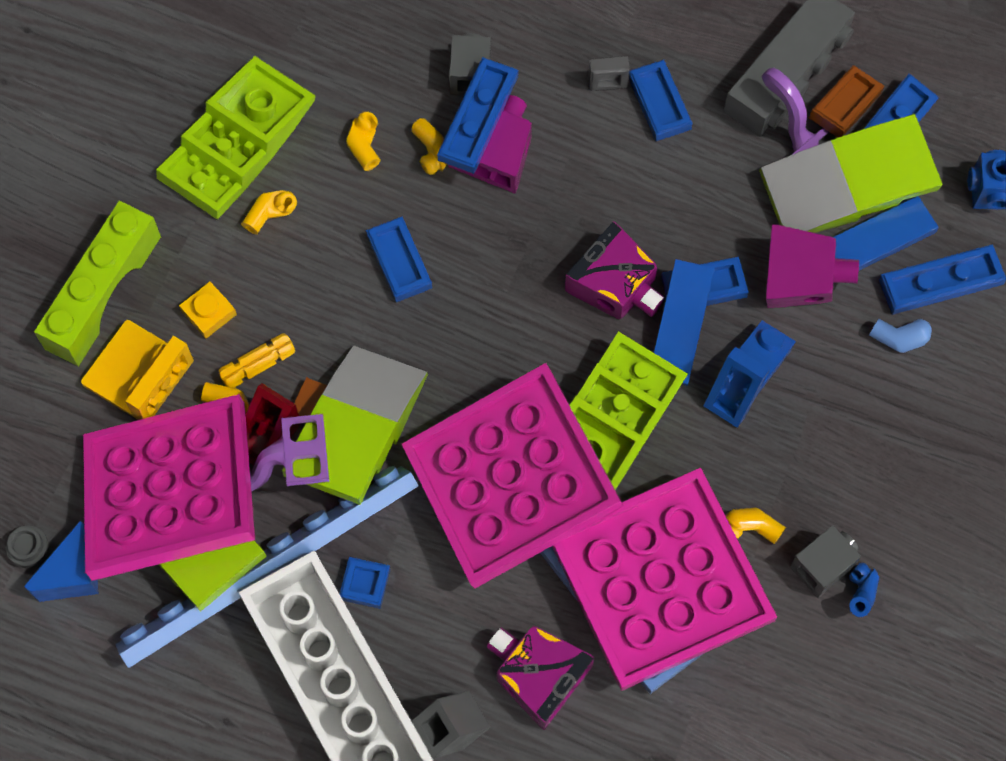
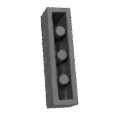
[724,0,855,137]

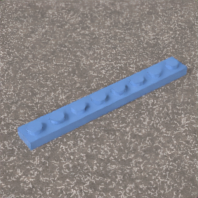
[115,466,419,668]

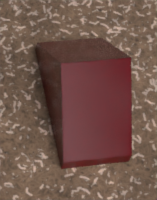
[245,383,301,465]

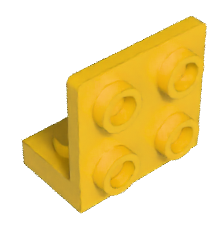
[81,320,194,420]

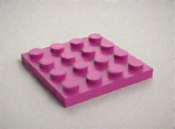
[402,363,624,588]
[83,394,255,581]
[552,468,777,691]

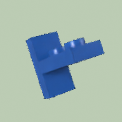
[704,320,796,428]

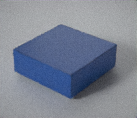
[339,557,390,609]

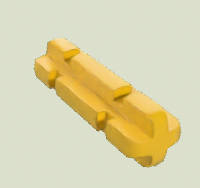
[219,333,295,388]

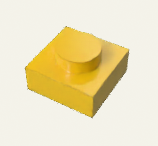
[179,281,237,339]

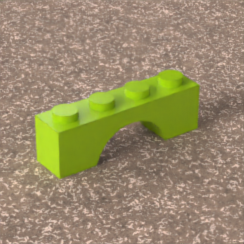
[34,200,161,367]

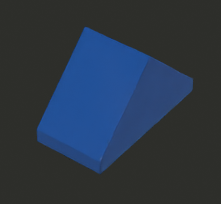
[24,521,99,602]

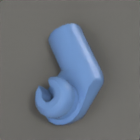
[869,319,932,353]

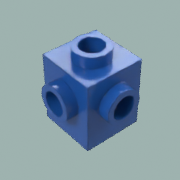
[967,150,1006,210]

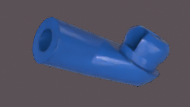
[849,562,880,617]

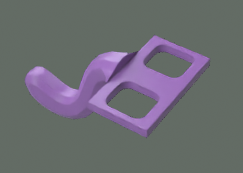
[762,68,830,155]
[250,414,329,492]

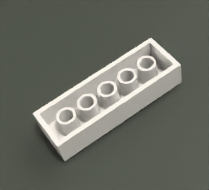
[239,550,433,761]

